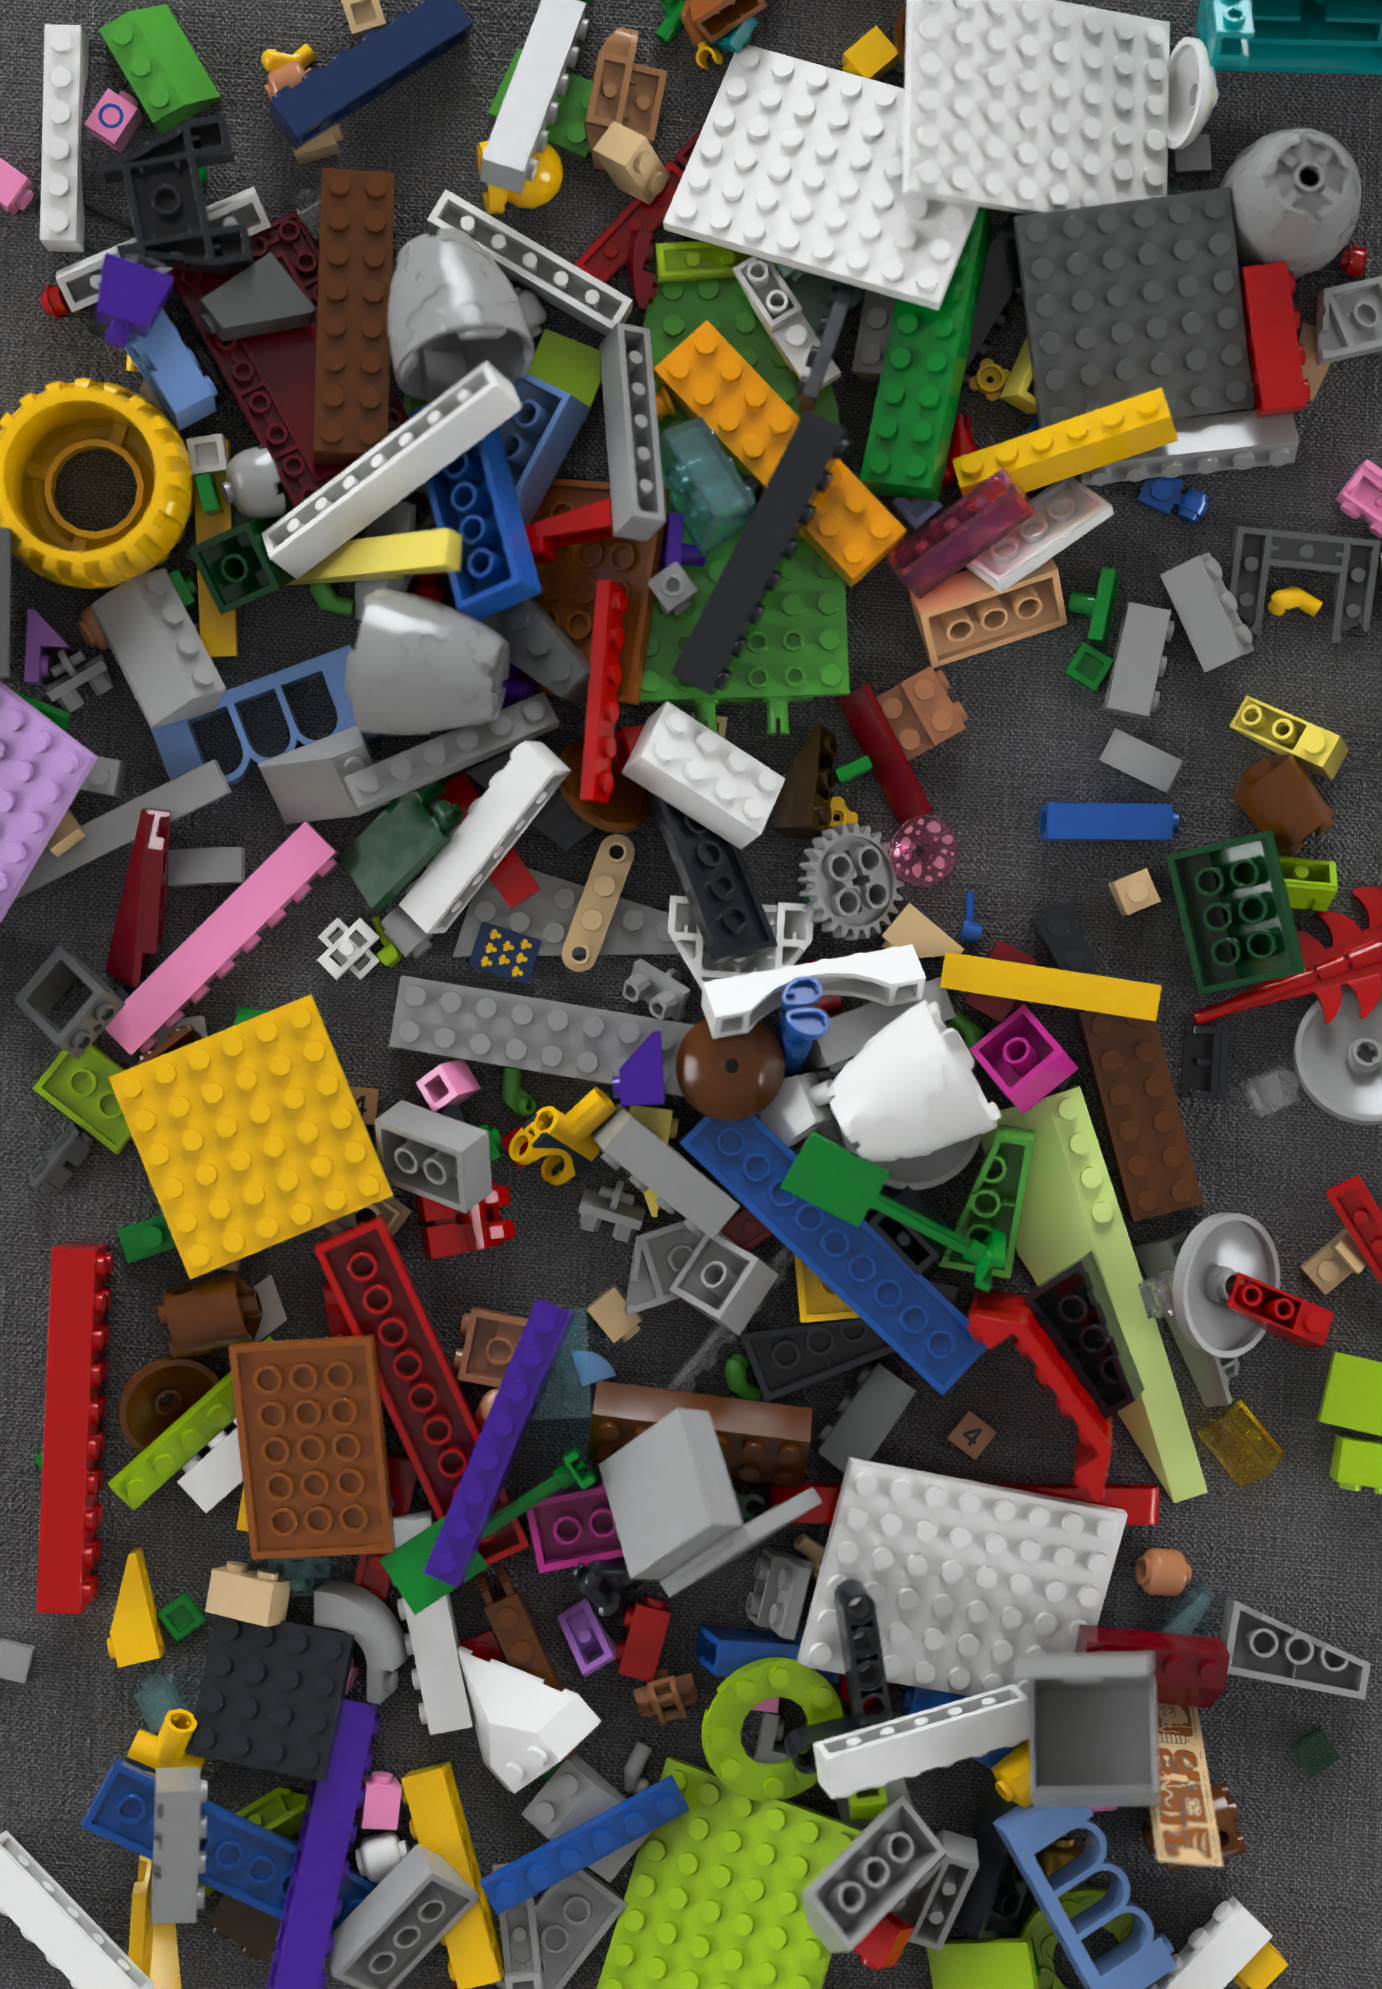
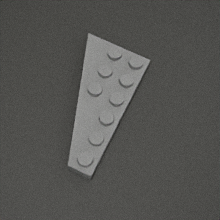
[453,868,679,957]

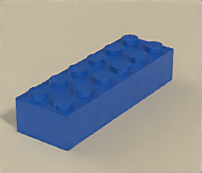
[408,400,542,620]

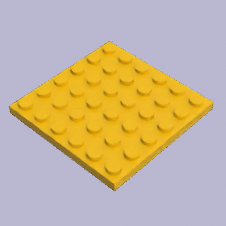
[108,994,394,1280]

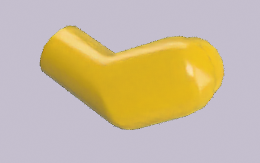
[1267,586,1323,617]

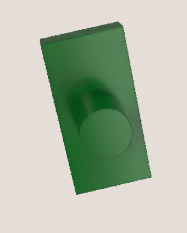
[1068,567,1120,646]
[117,1214,177,1263]

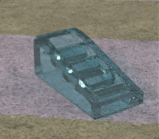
[1153,1583,1215,1636]

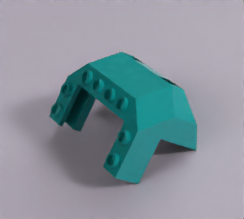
[1195,0,1382,75]

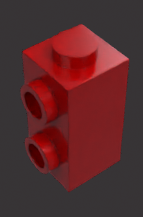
[613,1595,671,1682]

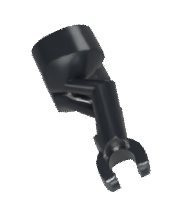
[572,1556,644,1619]

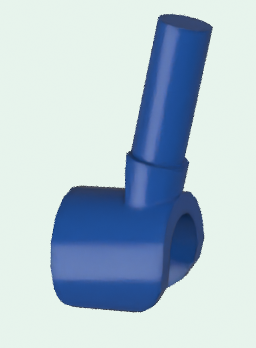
[960,892,983,944]

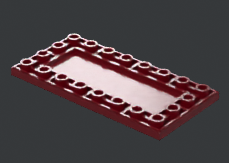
[168,211,410,509]

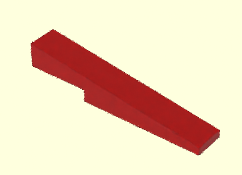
[413,498,617,582]

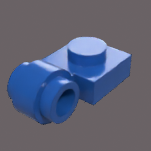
[1135,477,1209,524]

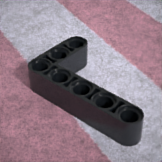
[784,1579,892,1774]

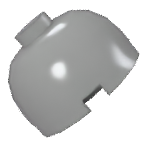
[221,445,286,520]

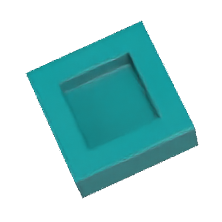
[713,17,758,53]

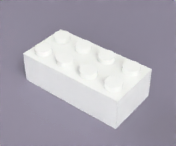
[622,701,785,850]

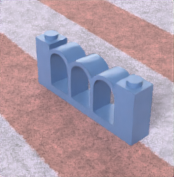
[150,645,378,785]
[992,1804,1177,1989]

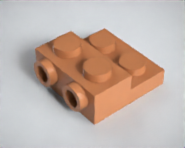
[876,666,968,761]
[453,1306,528,1388]

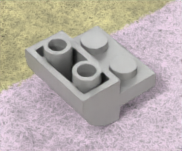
[746,1548,814,1640]

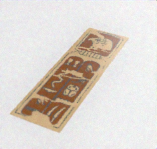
[1150,1703,1223,1867]

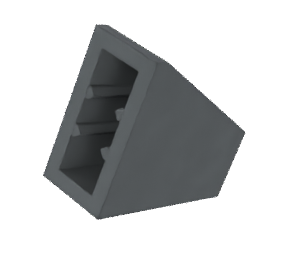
[199,252,316,342]

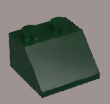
[189,517,296,615]

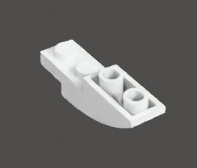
[733,256,841,389]

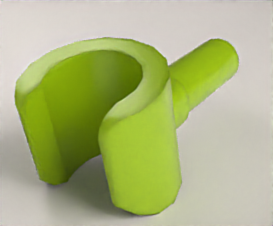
[371,916,402,967]

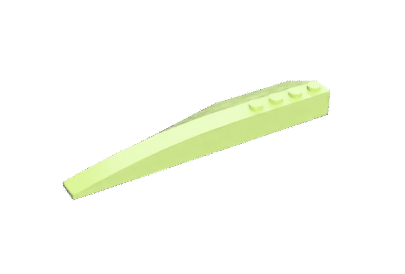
[980,1085,1208,1503]

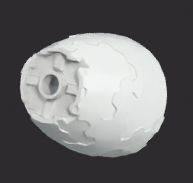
[826,999,1001,1162]

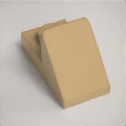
[1300,1227,1367,1295]

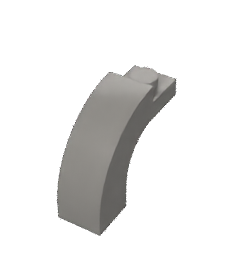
[314,1580,408,1704]

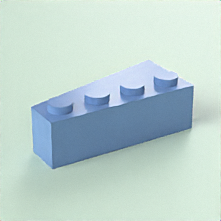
[97,282,218,431]

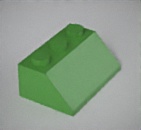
[98,4,222,135]

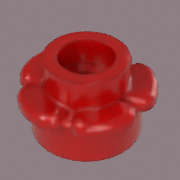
[1340,242,1367,278]
[41,284,71,319]

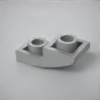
[1099,728,1185,794]
[168,847,245,888]

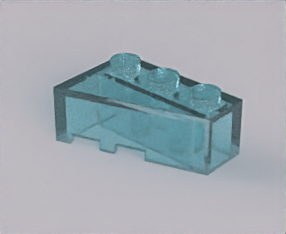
[531,1307,592,1420]

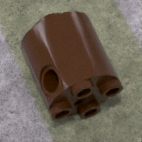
[1233,754,1335,857]
[158,1272,263,1359]
[1141,1783,1247,1873]

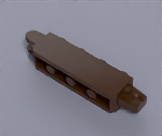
[476,1565,577,1759]

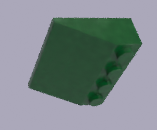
[1166,830,1306,995]

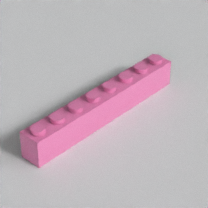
[105,821,340,1056]

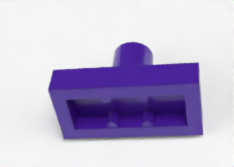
[658,512,706,573]

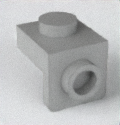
[648,562,698,616]

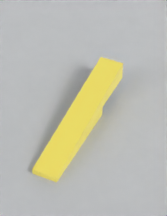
[287,528,463,585]

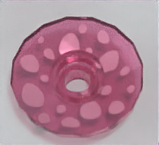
[889,816,959,887]

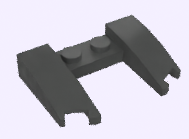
[1227,525,1381,643]

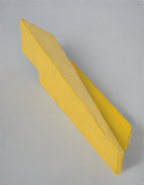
[128,1855,182,1989]

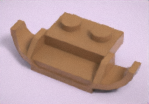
[584,27,668,171]

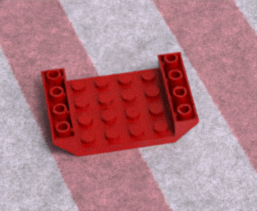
[967,1288,1112,1502]

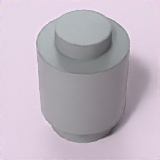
[380,906,433,959]

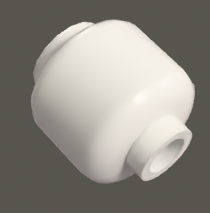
[356,1831,410,1883]

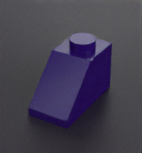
[612,1030,665,1106]

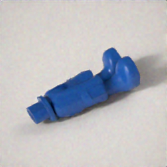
[775,976,830,1077]

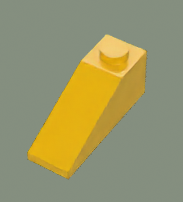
[107,1547,166,1668]

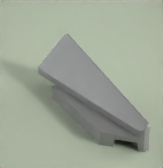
[1135,1231,1240,1407]

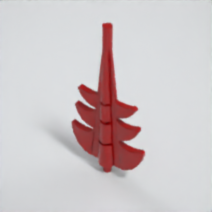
[1192,886,1382,1026]

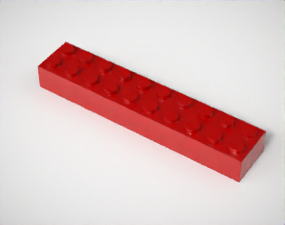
[314,1213,530,1565]
[36,1242,114,1614]

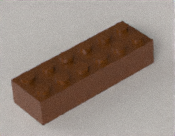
[1074,1010,1203,1222]
[587,1380,812,1487]

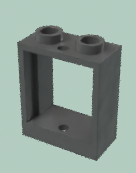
[13,945,126,1059]

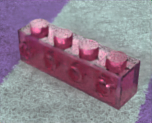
[886,468,1037,599]

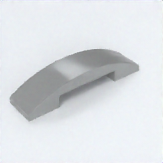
[492,1863,543,1989]

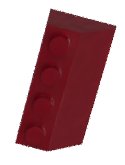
[1075,1624,1230,1708]

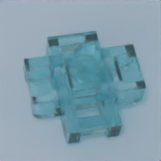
[268,1556,332,1596]

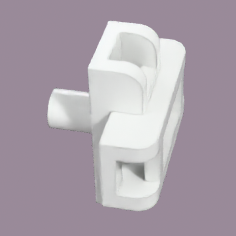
[317,917,381,980]

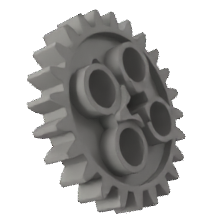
[798,823,905,941]

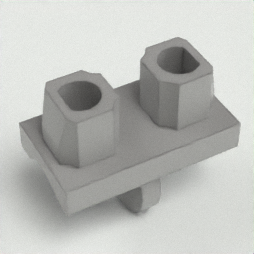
[46,648,113,713]
[622,958,691,1022]
[578,1180,646,1243]

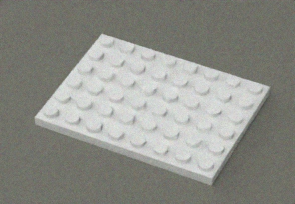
[902,0,1170,215]
[663,45,979,311]
[796,1457,1128,1698]

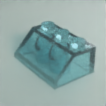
[659,416,756,557]

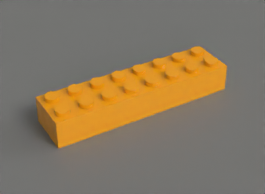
[653,320,906,588]

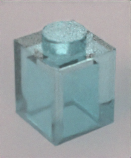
[134,1672,190,1734]

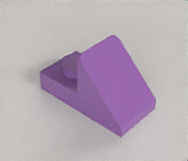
[24,609,75,686]
[556,1598,617,1677]

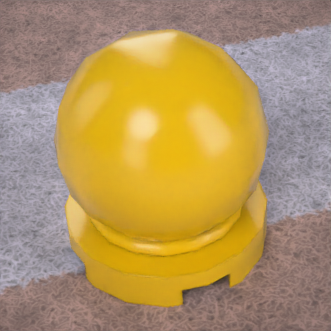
[477,140,563,214]

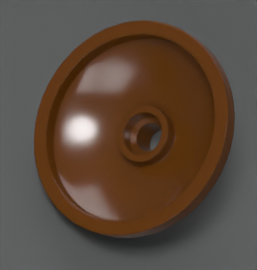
[558,739,651,833]
[676,1018,785,1121]
[117,1357,219,1452]

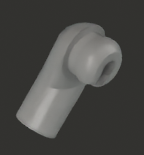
[623,1742,652,1795]

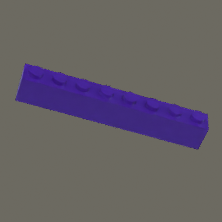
[423,1299,575,1587]
[266,1699,380,1989]

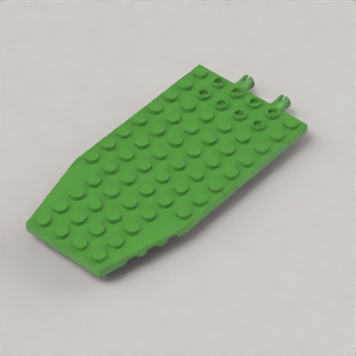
[639,274,850,736]

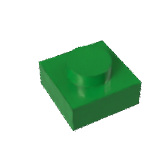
[168,569,198,612]
[477,1123,504,1161]

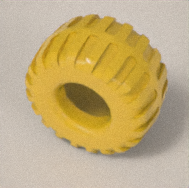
[0,378,194,589]

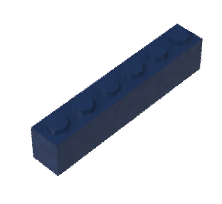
[270,0,473,150]

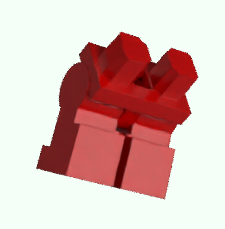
[415,1180,516,1260]

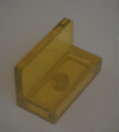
[1197,1398,1285,1487]

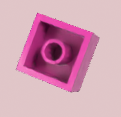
[969,1004,1079,1114]

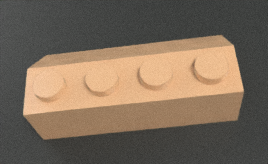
[909,558,1068,668]

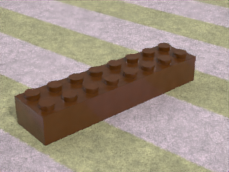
[313,168,395,465]

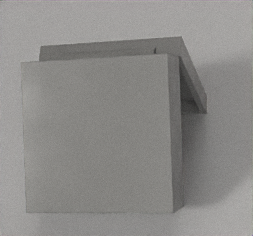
[599,1408,822,1597]
[1014,1651,1161,1808]

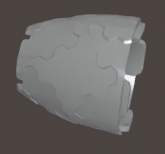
[1219,128,1362,279]
[387,228,534,403]
[345,588,510,735]

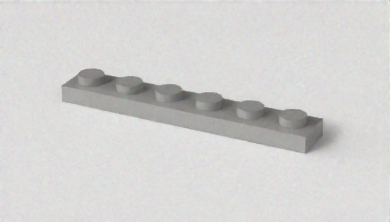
[344,692,559,813]

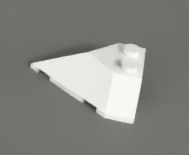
[668,895,814,991]
[457,1646,601,1794]

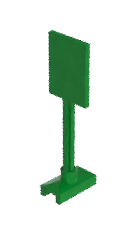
[781,1131,1006,1292]
[379,1444,597,1615]

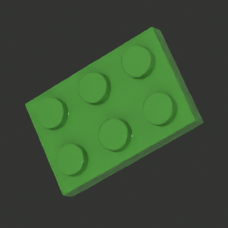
[488,48,593,161]

